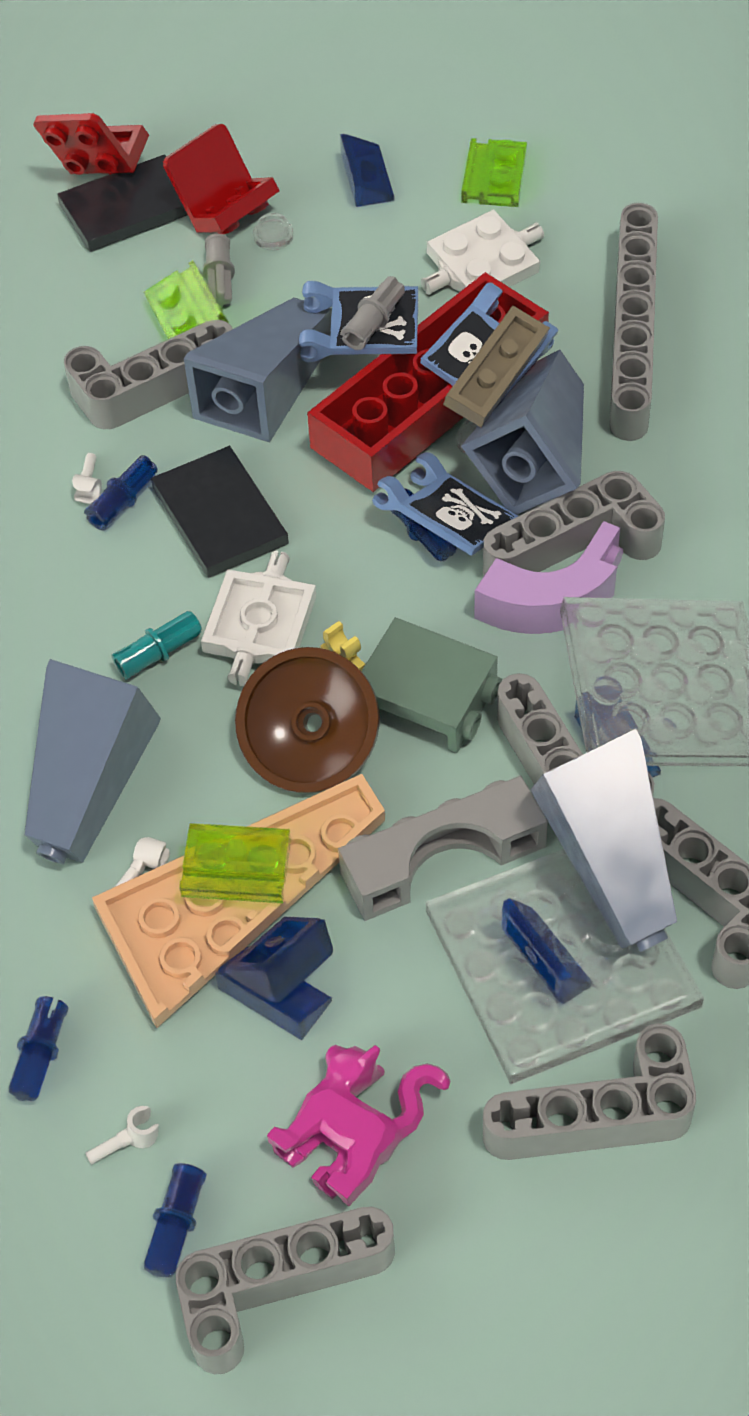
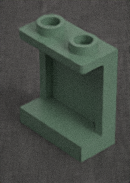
[362,617,502,753]

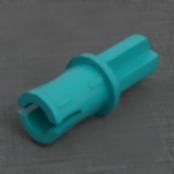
[111,611,202,680]

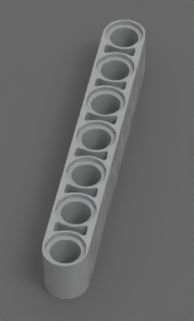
[610,203,658,441]

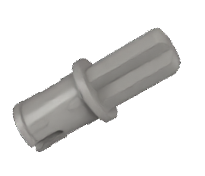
[202,233,235,308]
[340,276,405,350]

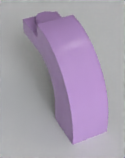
[474,521,623,634]

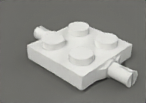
[421,209,544,295]
[201,550,316,686]

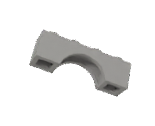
[338,775,548,921]

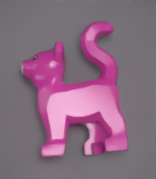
[267,1045,451,1206]

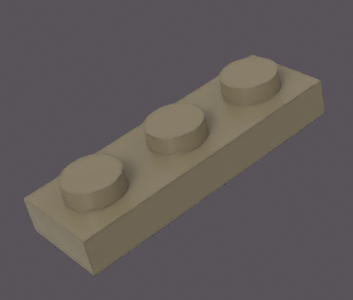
[443,306,550,427]

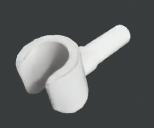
[72,453,102,505]
[115,837,170,887]
[85,1105,159,1165]

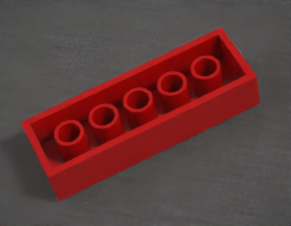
[307,272,549,492]

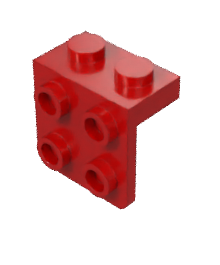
[33,113,149,175]
[163,124,280,235]

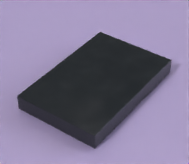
[57,154,188,252]
[151,445,289,578]

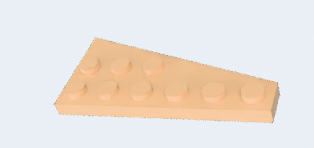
[92,774,385,1028]

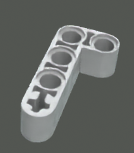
[64,320,233,429]
[483,471,665,576]
[497,673,655,796]
[653,798,749,989]
[483,1023,696,1160]
[176,1206,395,1374]

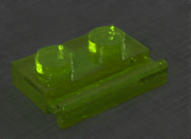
[461,138,527,207]
[143,260,229,339]
[179,823,291,903]

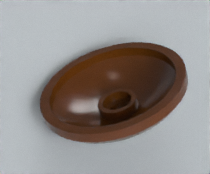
[235,647,380,793]

